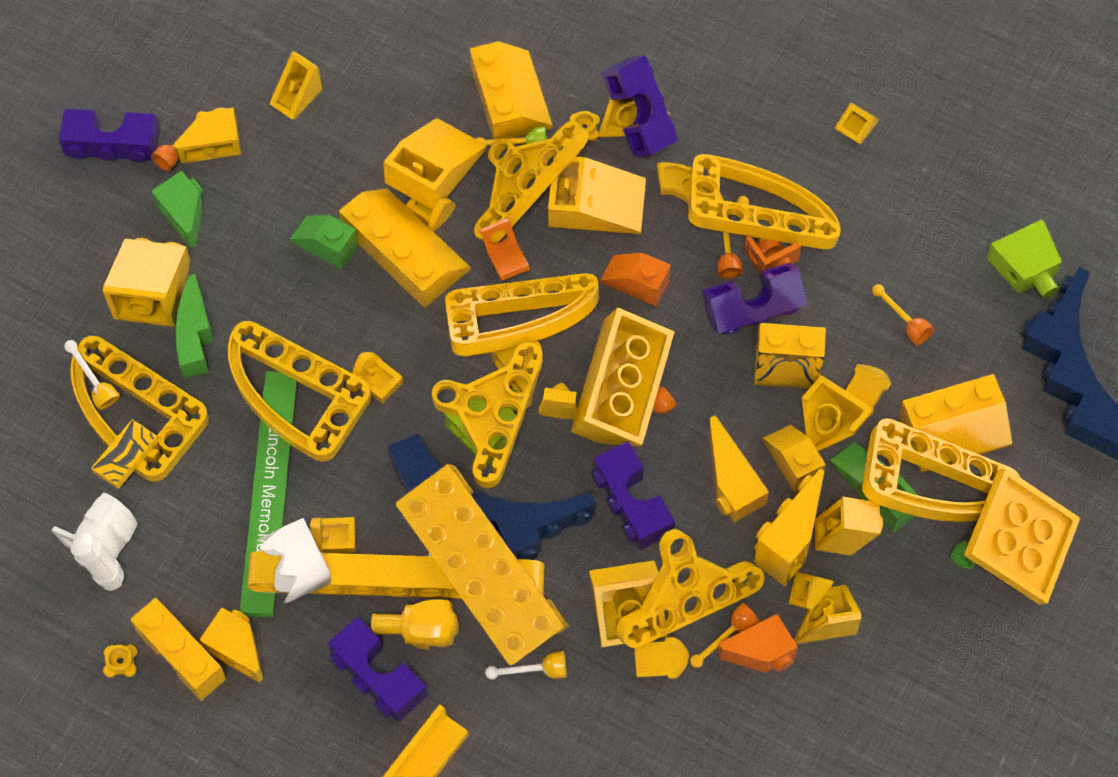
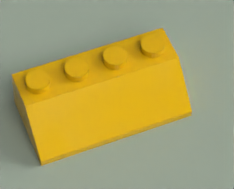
[339,188,471,308]
[570,307,674,447]

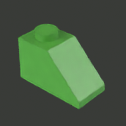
[151,171,204,248]
[290,215,359,270]

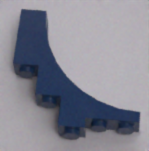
[1021,267,1118,460]
[387,434,596,560]

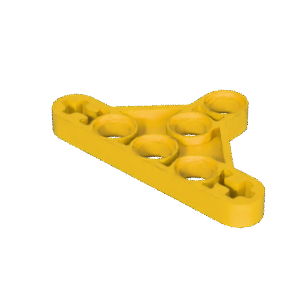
[474,121,588,243]
[432,342,543,488]
[616,529,764,648]

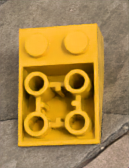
[383,118,487,210]
[548,155,646,234]
[754,468,824,587]

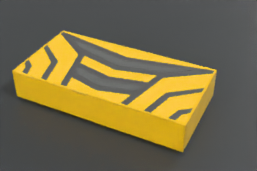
[91,419,159,489]

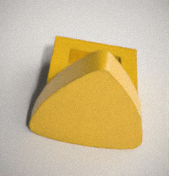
[405,198,456,232]
[352,352,404,404]
[845,364,891,409]
[538,383,577,420]
[310,517,356,553]
[634,637,690,679]

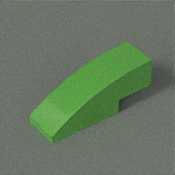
[176,274,214,379]

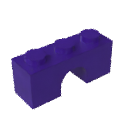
[601,55,678,157]
[59,109,160,162]
[701,262,808,334]
[591,441,675,551]
[327,617,428,723]

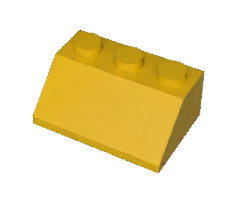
[470,41,553,139]
[898,374,1012,473]

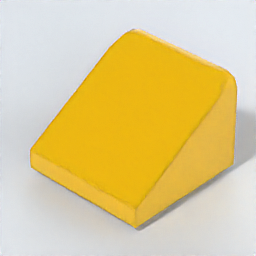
[834,102,879,144]
[788,572,834,610]

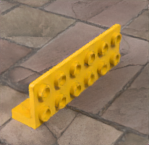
[396,464,570,665]

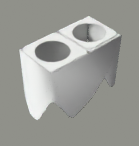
[255,518,331,603]

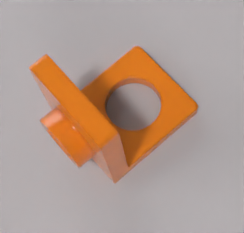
[480,218,530,281]
[744,235,801,277]

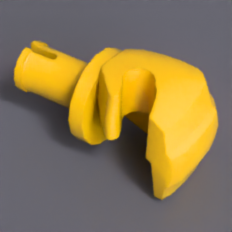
[371,599,459,650]

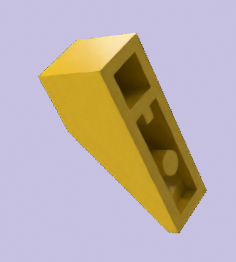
[708,415,769,523]

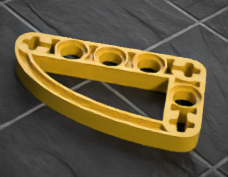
[688,154,841,249]
[445,273,599,356]
[228,321,371,462]
[71,336,209,482]
[862,418,1020,522]

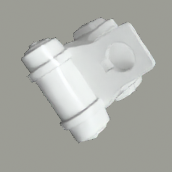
[51,492,138,591]

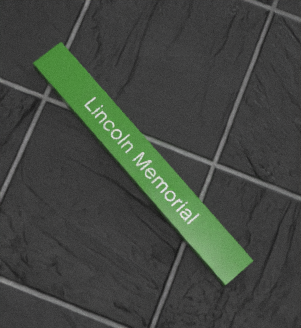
[240,371,298,618]

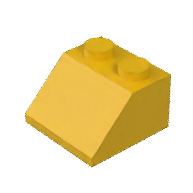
[589,560,667,647]

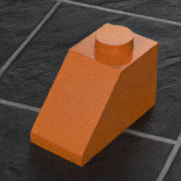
[600,253,671,307]
[717,613,798,673]

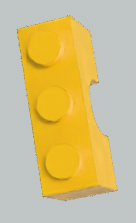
[130,598,226,701]

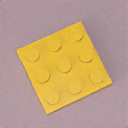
[964,468,1080,605]

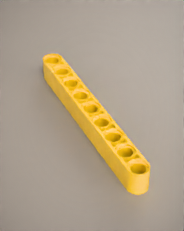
[247,551,545,599]

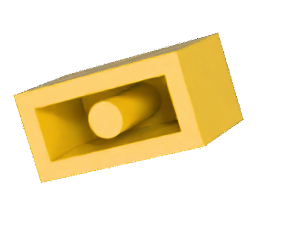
[815,497,883,556]

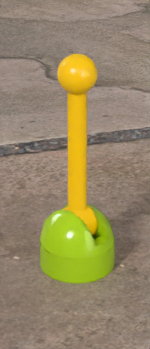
[476,127,547,146]

